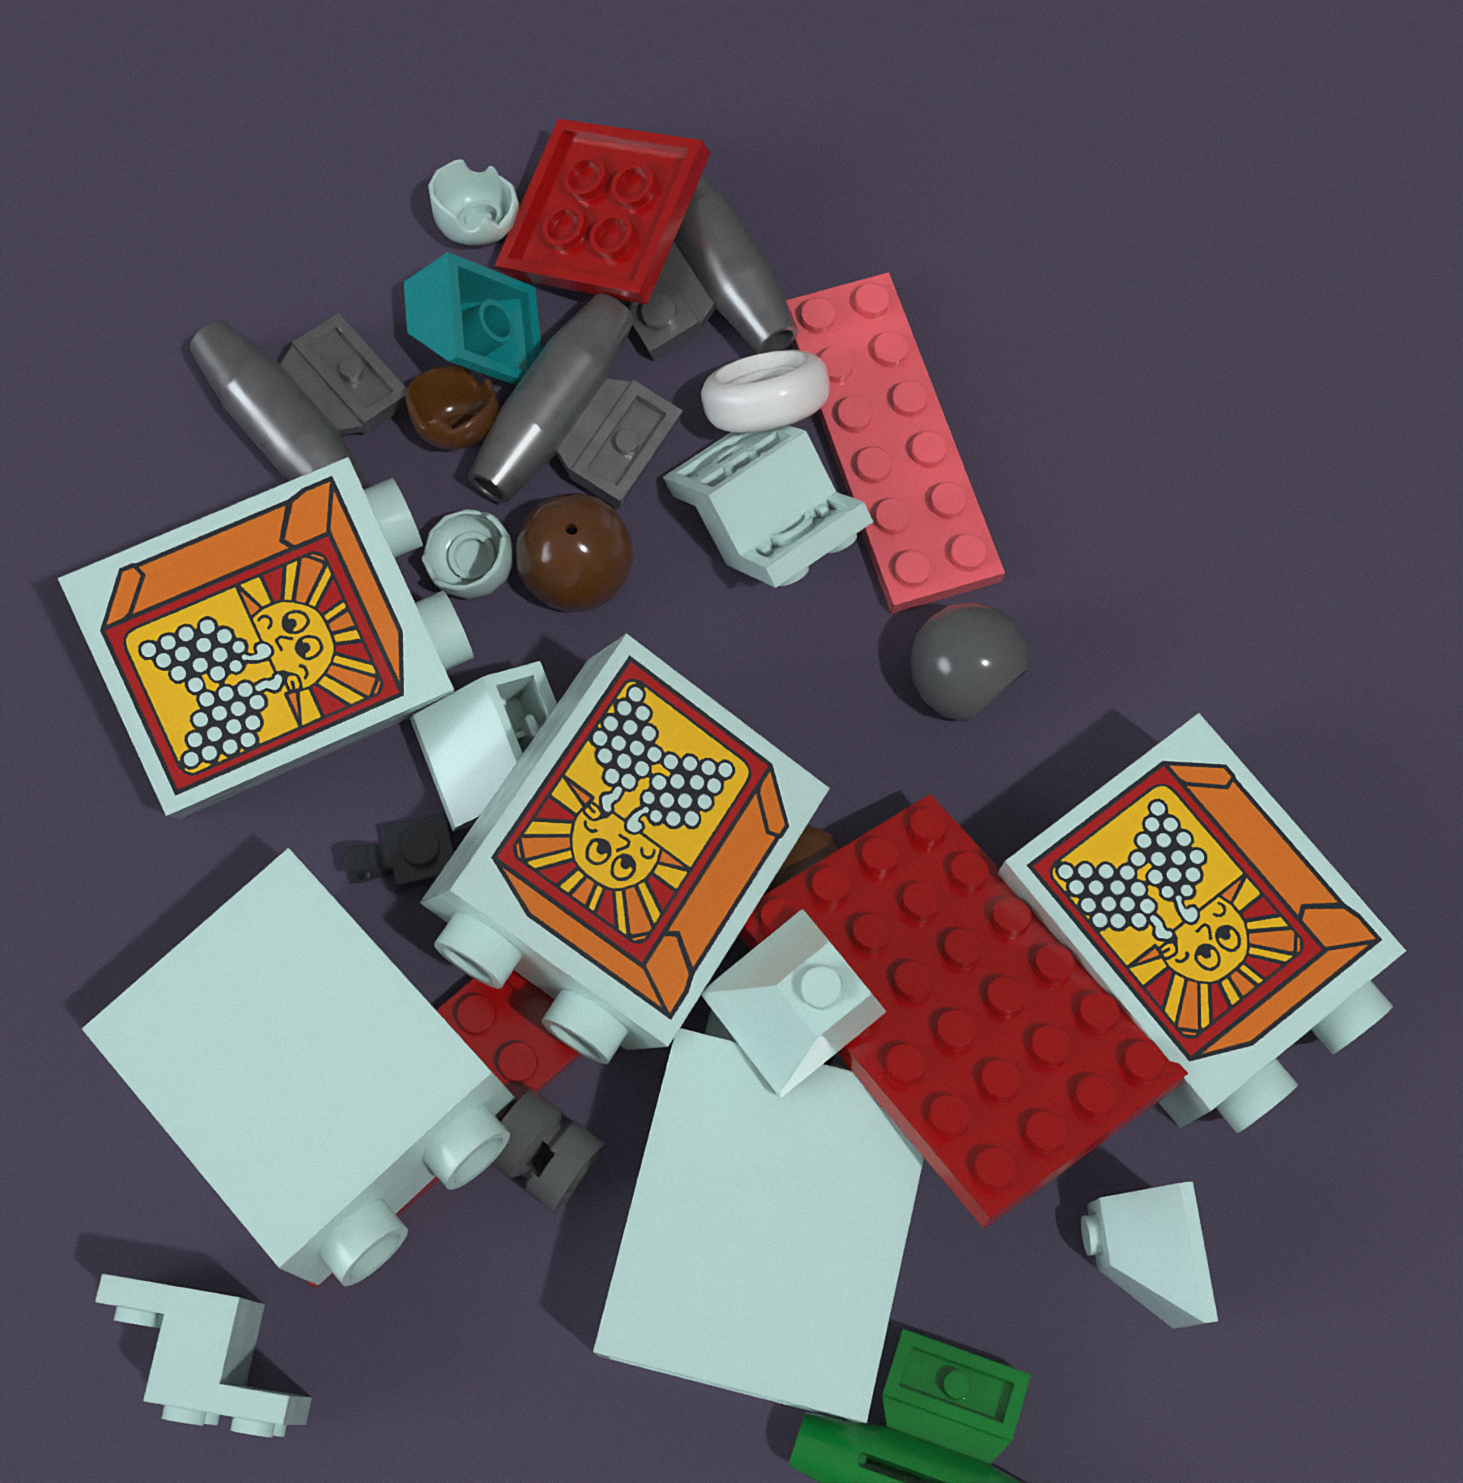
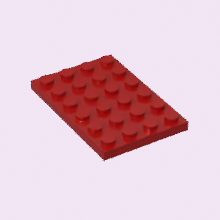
[738,794,1188,1229]

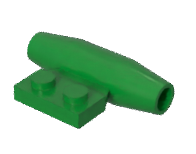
[788,1329,1031,1483]

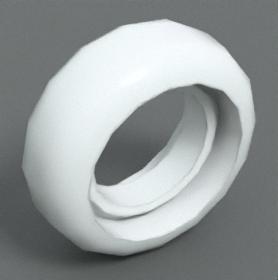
[701,350,830,433]

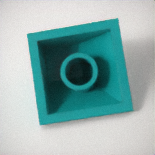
[404,252,542,385]

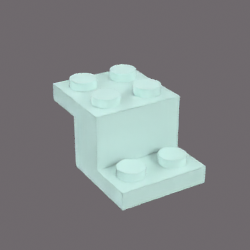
[663,425,873,588]
[95,1274,312,1438]

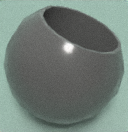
[909,602,1030,722]

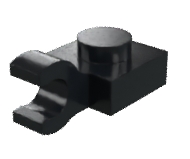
[342,813,454,891]

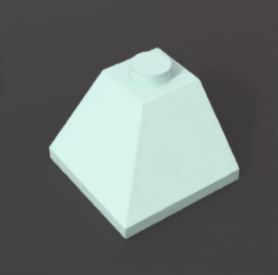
[701,909,887,1098]
[1081,1181,1218,1329]

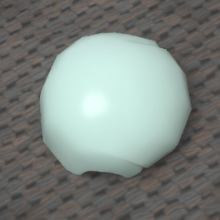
[428,159,519,245]
[421,509,514,600]

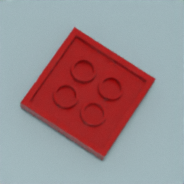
[494,118,710,305]

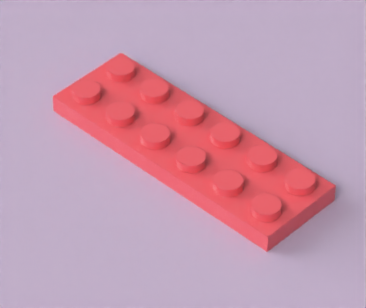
[786,272,1005,614]

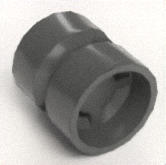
[491,1088,606,1212]

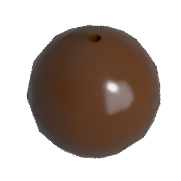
[514,493,634,613]

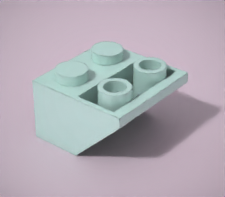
[410,661,557,832]

